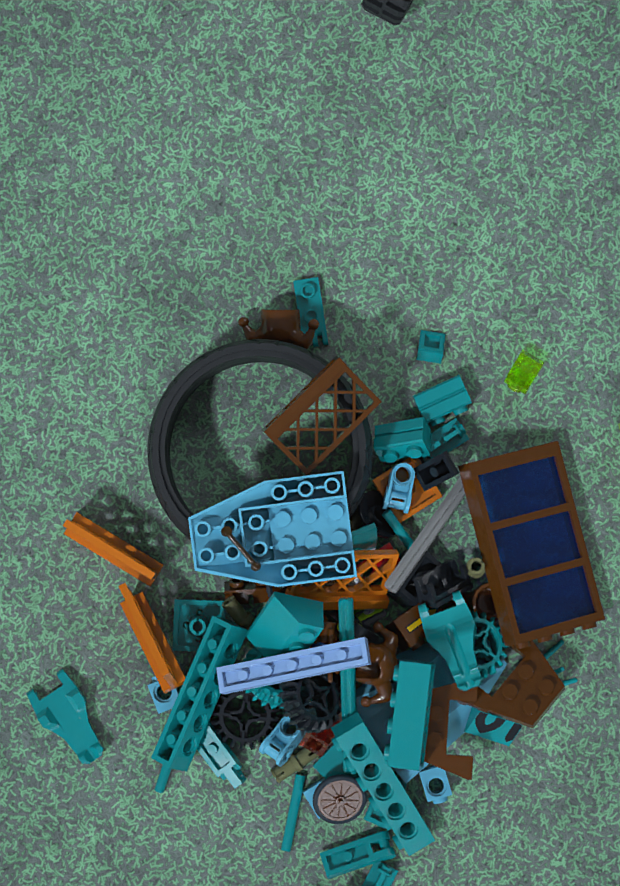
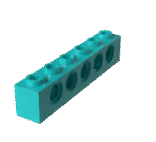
[151,616,248,772]
[331,712,435,856]

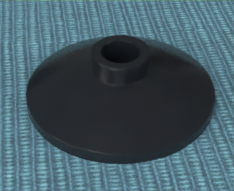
[358,490,395,538]

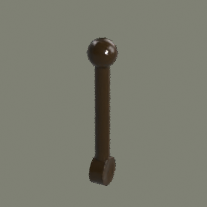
[221,526,261,571]

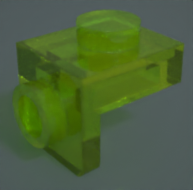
[504,349,544,394]

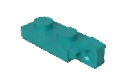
[197,720,247,789]

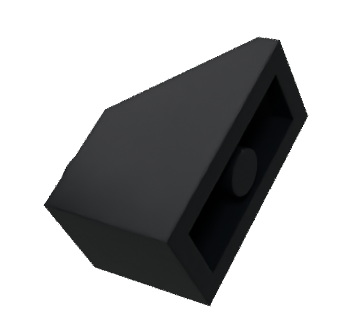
[413,450,459,492]
[387,551,442,608]

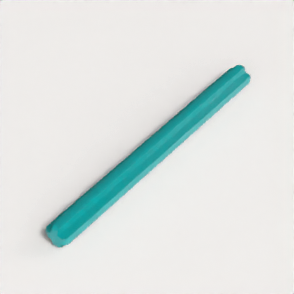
[338,597,358,774]

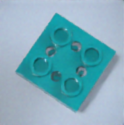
[172,599,225,651]

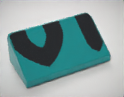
[464,707,522,746]

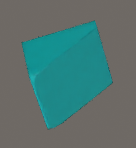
[416,330,446,364]

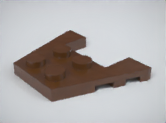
[457,623,565,728]
[424,682,478,780]

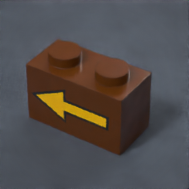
[385,603,444,652]

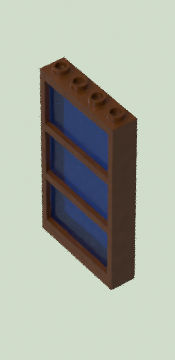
[458,441,605,649]

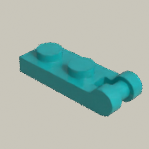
[320,831,396,879]

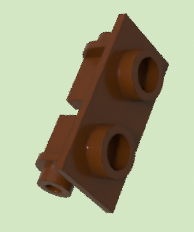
[224,578,269,604]

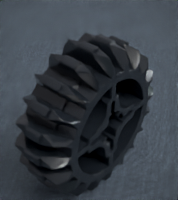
[277,673,342,733]
[211,690,280,750]

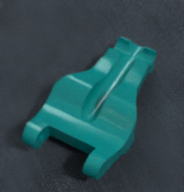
[418,590,483,691]
[26,669,104,764]

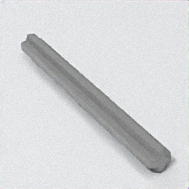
[384,475,479,593]

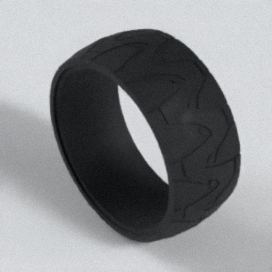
[147,339,373,540]

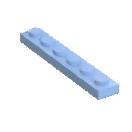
[216,637,371,695]

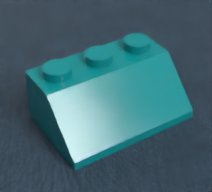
[246,591,324,658]

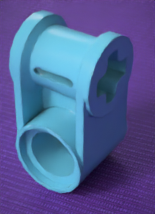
[382,463,415,514]
[259,716,305,767]

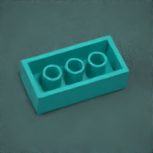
[384,660,436,771]

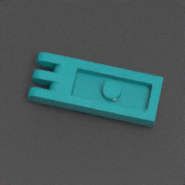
[293,277,329,347]

